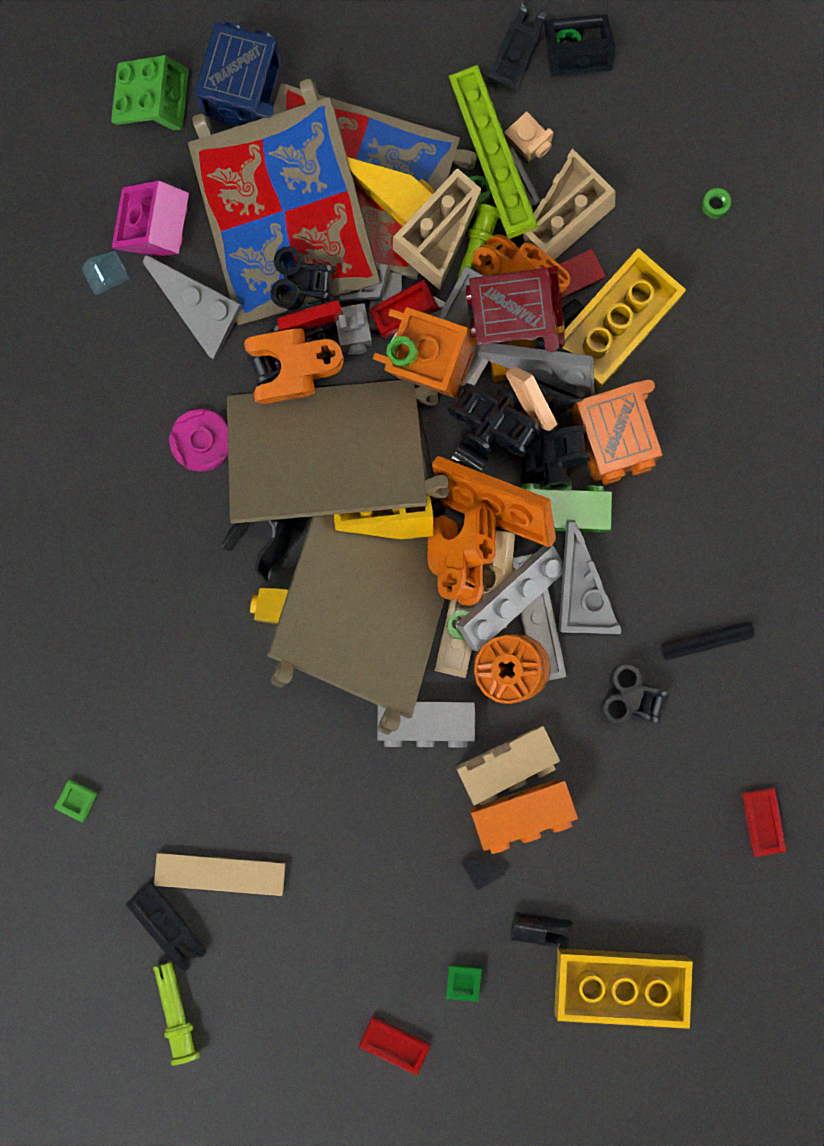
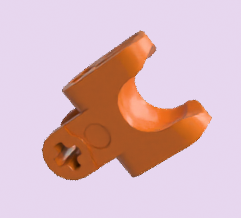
[472,234,570,292]
[244,329,344,404]
[427,504,496,606]

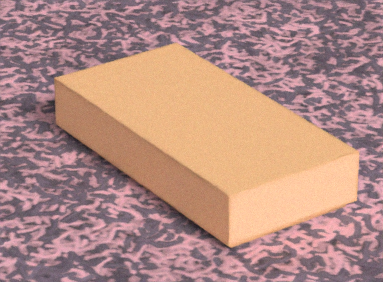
[506,366,557,431]

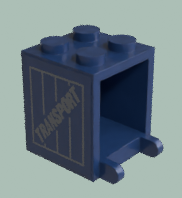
[194,22,281,126]

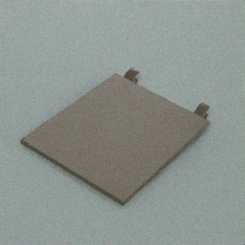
[227,380,449,524]
[267,514,445,735]

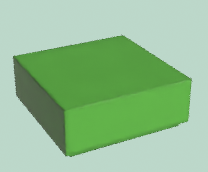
[54,779,99,823]

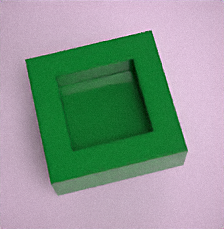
[446,964,481,1002]

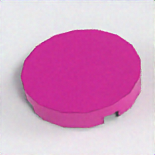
[169,408,228,472]

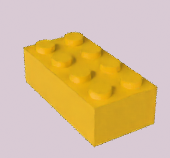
[563,248,686,391]
[554,948,693,1029]

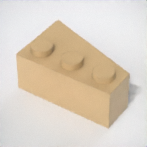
[523,149,616,260]
[393,168,481,290]
[455,725,560,805]

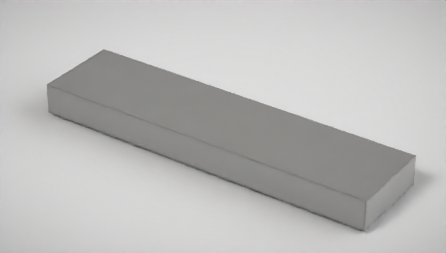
[512,554,567,681]

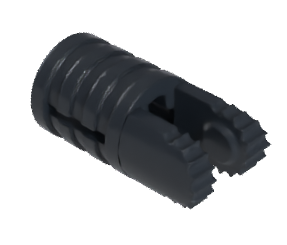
[510,911,573,949]

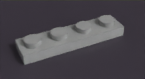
[456,545,563,651]

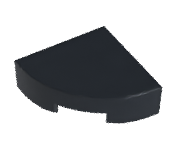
[461,858,505,891]

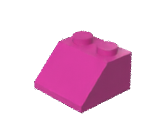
[112,181,189,256]

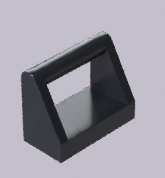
[545,14,616,76]

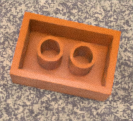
[469,778,578,854]

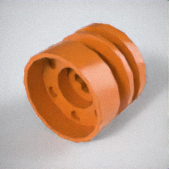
[474,634,551,704]

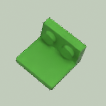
[111,55,189,131]

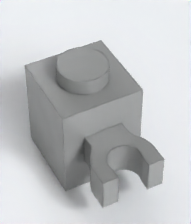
[336,303,372,355]

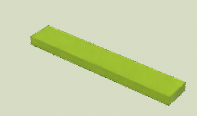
[449,64,538,239]

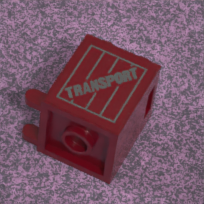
[465,266,565,352]

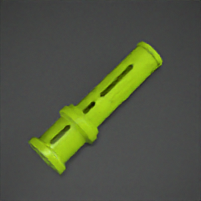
[456,203,501,283]
[153,962,200,1065]

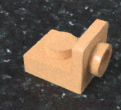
[504,112,554,162]

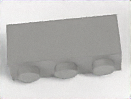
[377,702,475,748]

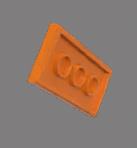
[432,456,556,548]

